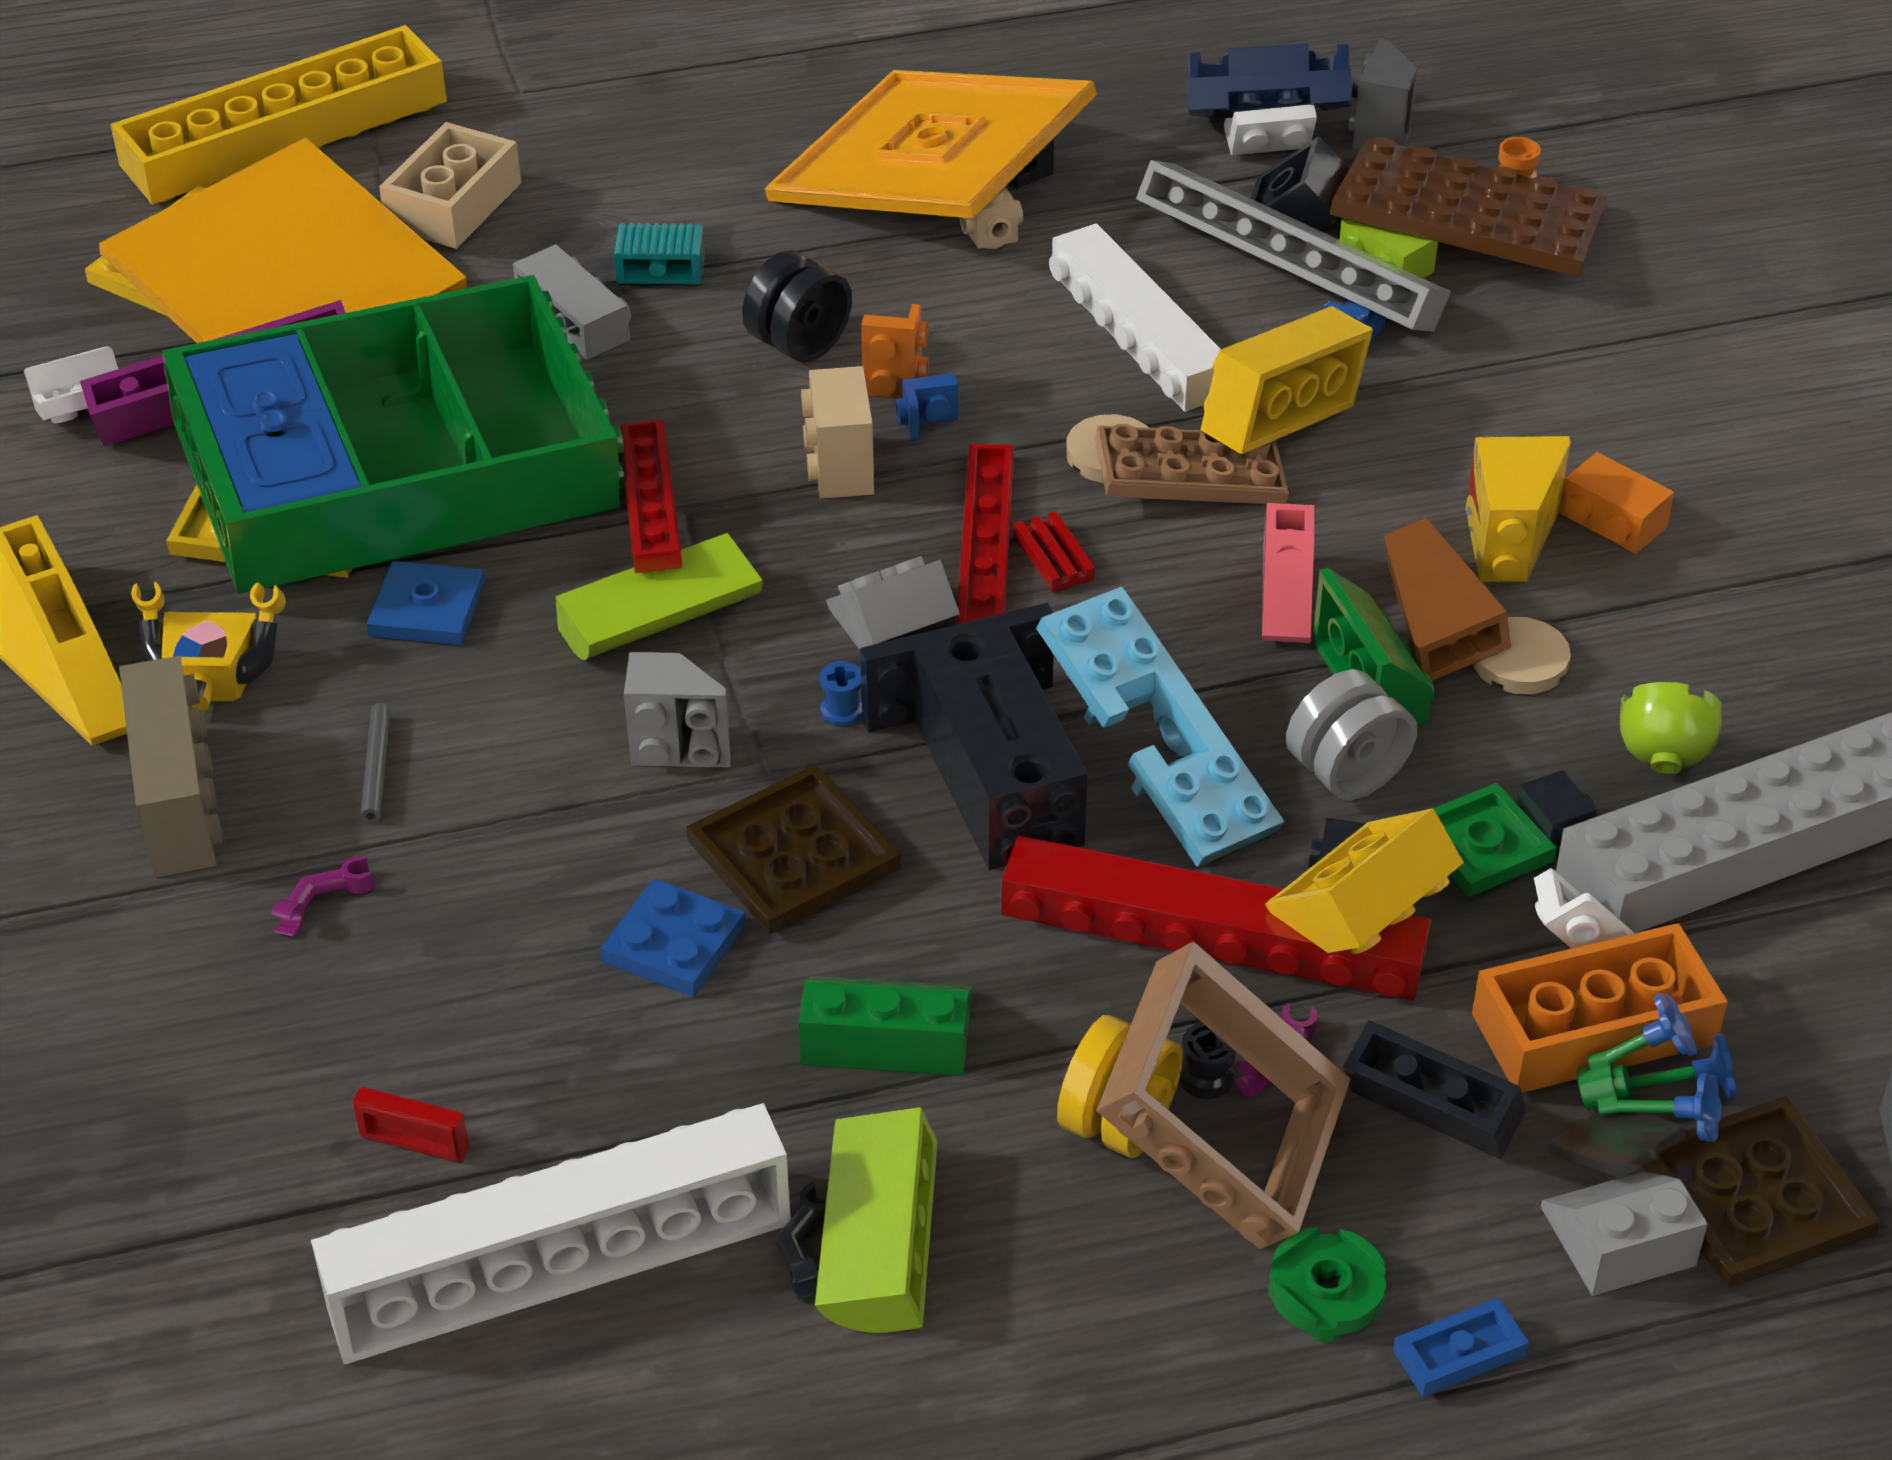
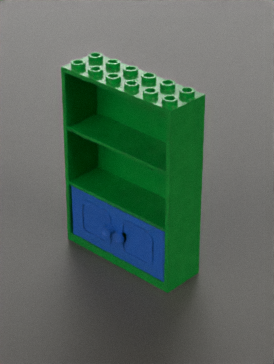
[162,275,625,595]

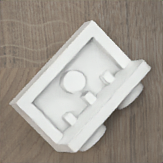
[1224,105,1317,156]
[24,346,118,423]
[1534,868,1635,949]

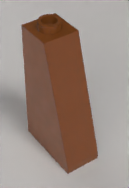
[1384,518,1511,681]

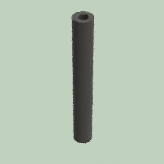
[360,703,391,823]

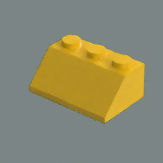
[1265,808,1464,954]

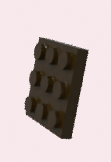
[686,764,901,934]
[1637,1096,1881,1289]

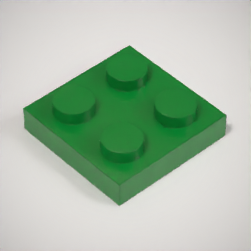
[1433,783,1557,898]

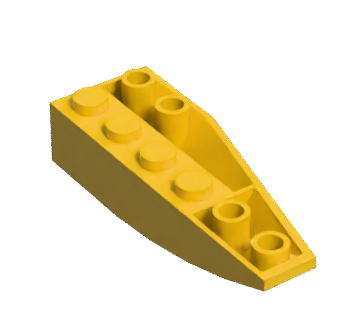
[0,515,127,746]

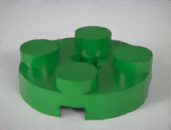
[1268,1227,1387,1343]

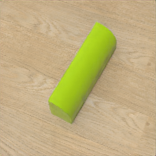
[555,533,763,660]
[815,1107,938,1333]

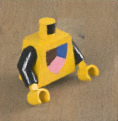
[131,581,286,713]

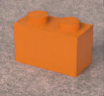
[1559,452,1675,554]

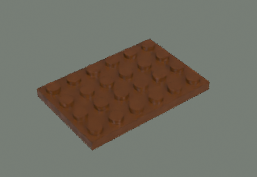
[1330,137,1607,277]

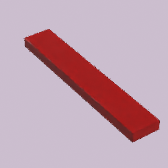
[619,419,683,573]
[956,443,1014,625]

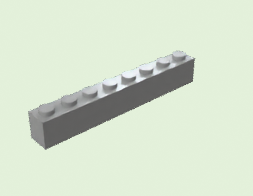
[1136,160,1451,332]

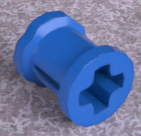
[819,661,862,727]

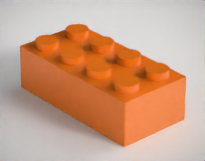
[1472,923,1728,1093]

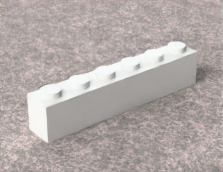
[1049,223,1221,412]

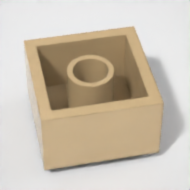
[801,366,874,499]

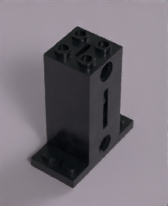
[860,603,1087,870]

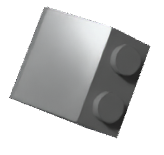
[1541,1171,1708,1296]

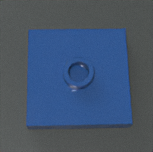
[366,561,486,646]

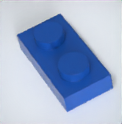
[1393,1298,1529,1397]

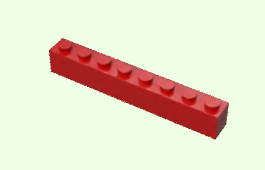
[1001,835,1431,1001]

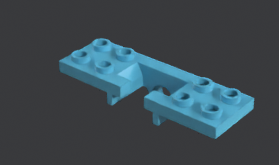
[1036,587,1284,867]

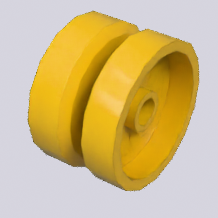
[1057,1015,1183,1158]

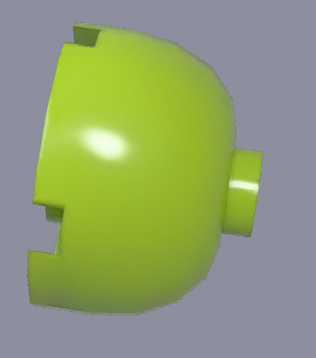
[1620,682,1723,774]

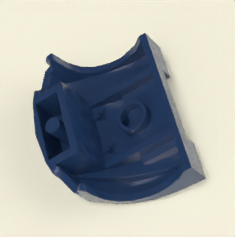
[1187,44,1352,117]

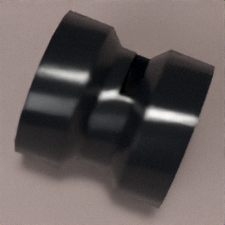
[1179,1022,1236,1099]

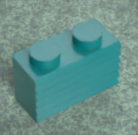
[614,222,705,285]

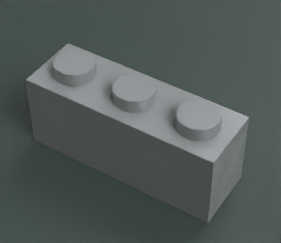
[513,245,631,360]

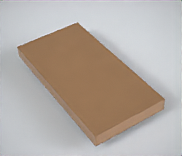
[1095,424,1289,504]

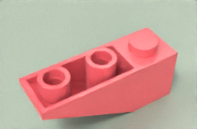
[1262,503,1314,643]

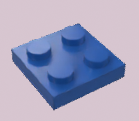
[600,878,746,997]

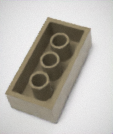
[119,656,223,878]

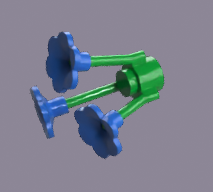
[1577,993,1737,1142]

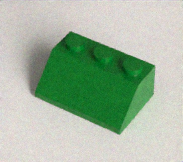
[1312,568,1435,725]
[798,976,973,1076]

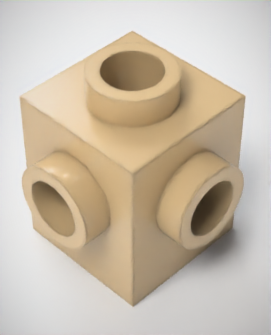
[960,187,1023,249]

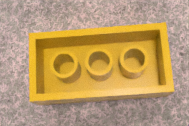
[1200,306,1373,454]

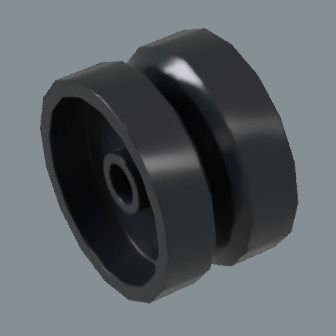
[742,250,852,363]

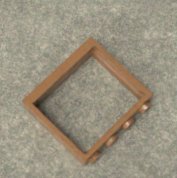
[1096,941,1350,1249]

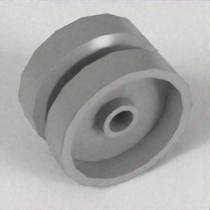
[1286,669,1417,801]

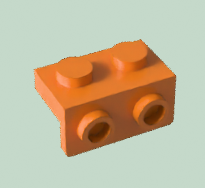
[861,304,929,399]

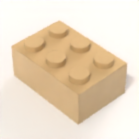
[379,122,521,249]

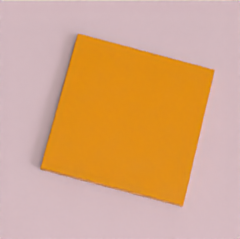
[765,70,1097,218]
[99,137,467,343]

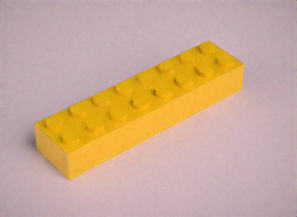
[110,25,447,205]

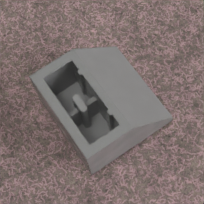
[826,556,960,649]
[624,652,731,767]

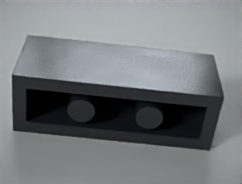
[1343,1020,1526,1159]

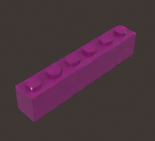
[80,300,346,447]

